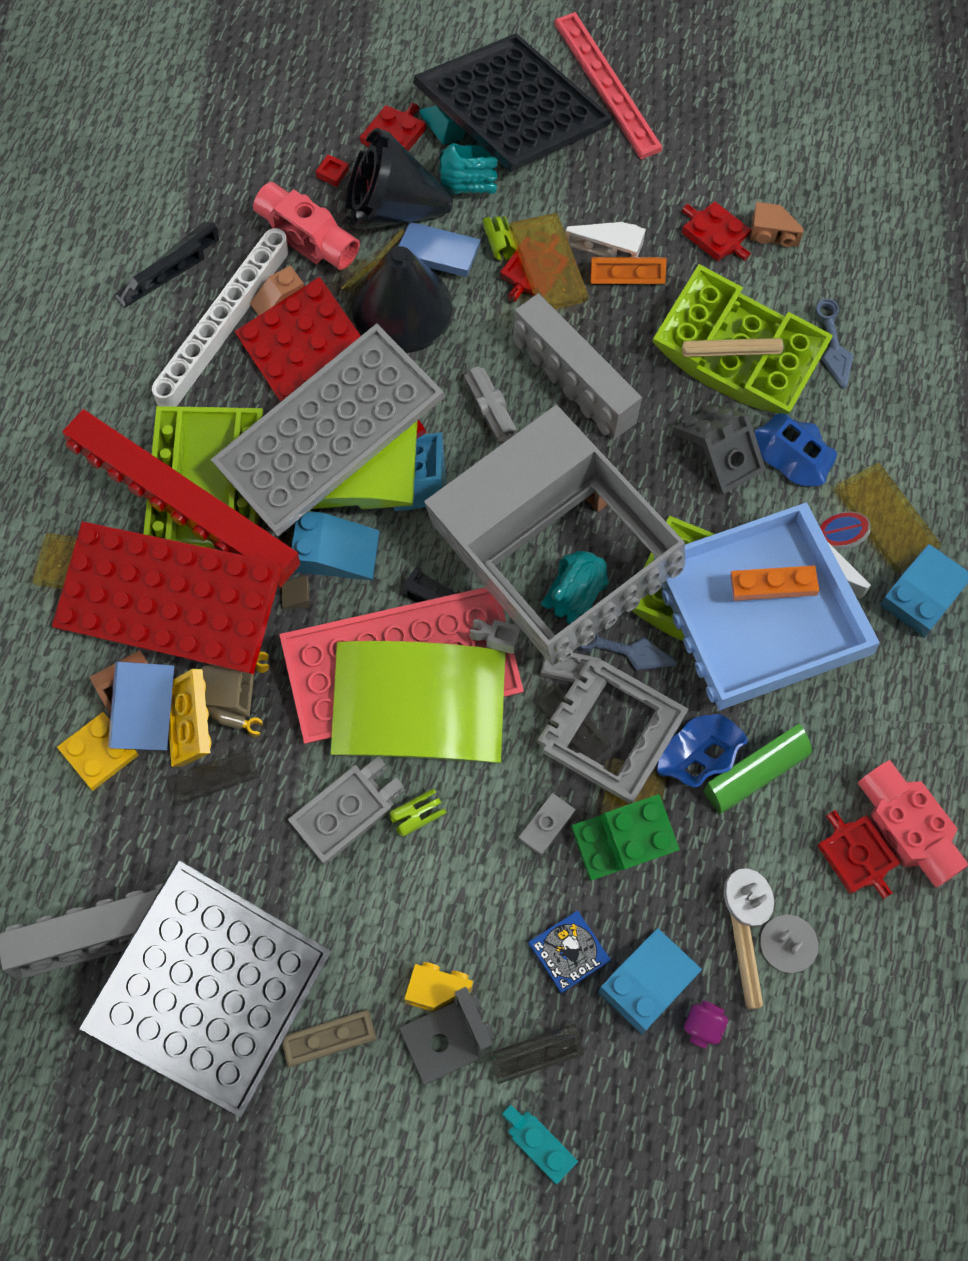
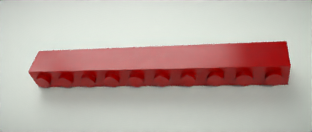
[62,409,300,589]

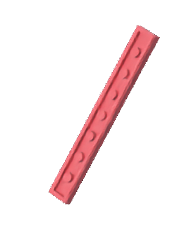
[555,12,662,160]

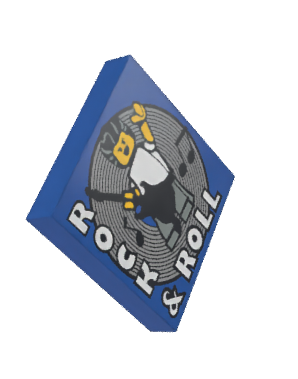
[528,910,611,994]

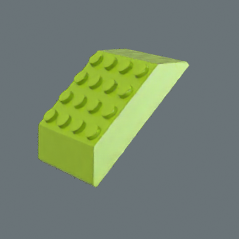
[144,406,263,549]

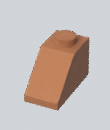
[250,265,304,316]

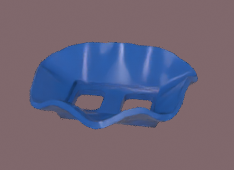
[754,413,837,486]
[657,714,748,787]

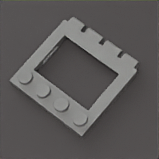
[537,659,689,804]

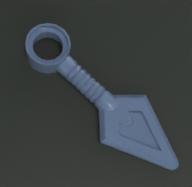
[814,299,854,388]
[576,633,678,670]

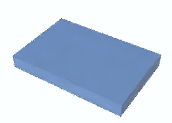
[399,222,481,277]
[108,661,174,751]

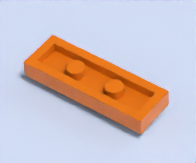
[590,257,667,284]
[730,565,819,601]

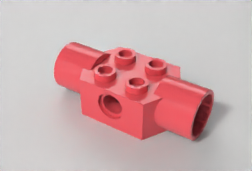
[253,182,360,270]
[858,760,968,888]

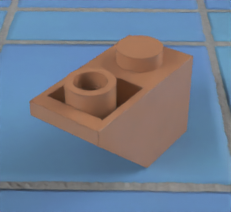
[750,202,803,247]

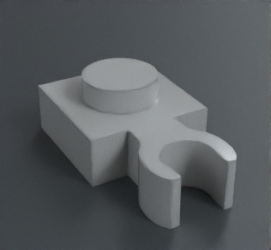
[469,619,521,654]

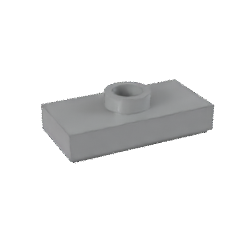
[540,653,601,683]
[518,793,576,857]

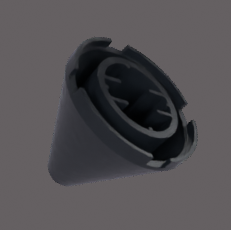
[345,128,453,230]
[352,246,452,353]

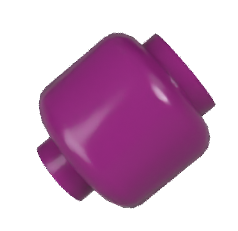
[684,1000,729,1049]

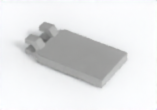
[288,756,406,865]

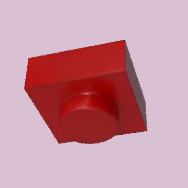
[315,154,349,187]

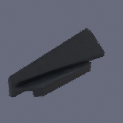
[114,222,219,308]

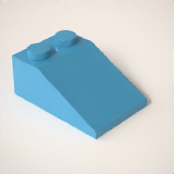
[393,432,447,511]
[292,512,380,580]
[880,544,968,638]
[598,928,702,1035]

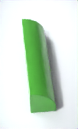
[703,723,812,815]

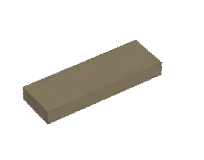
[282,1010,377,1068]

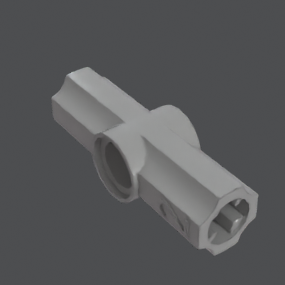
[464,367,517,442]

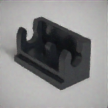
[402,567,462,603]

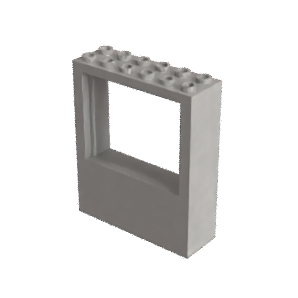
[424,404,685,666]

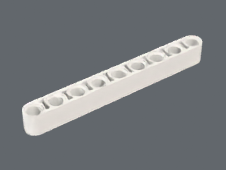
[152,228,288,407]

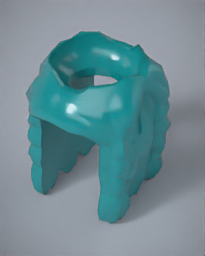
[438,143,498,195]
[541,551,609,625]

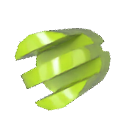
[482,216,517,261]
[389,788,447,837]

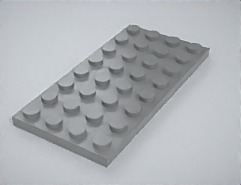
[211,324,446,536]

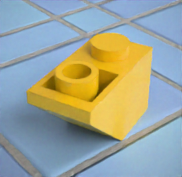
[404,962,473,1012]

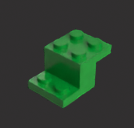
[570,794,680,881]

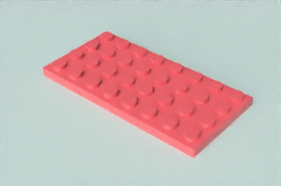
[279,587,524,744]

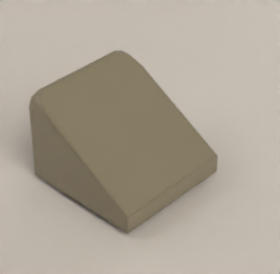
[282,576,310,609]

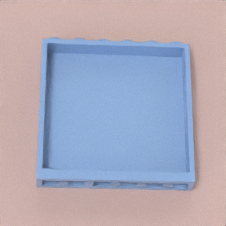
[654,502,880,710]

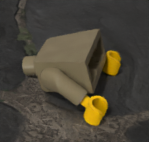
[201,652,269,737]

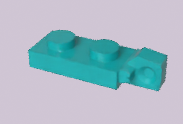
[502,1105,578,1185]

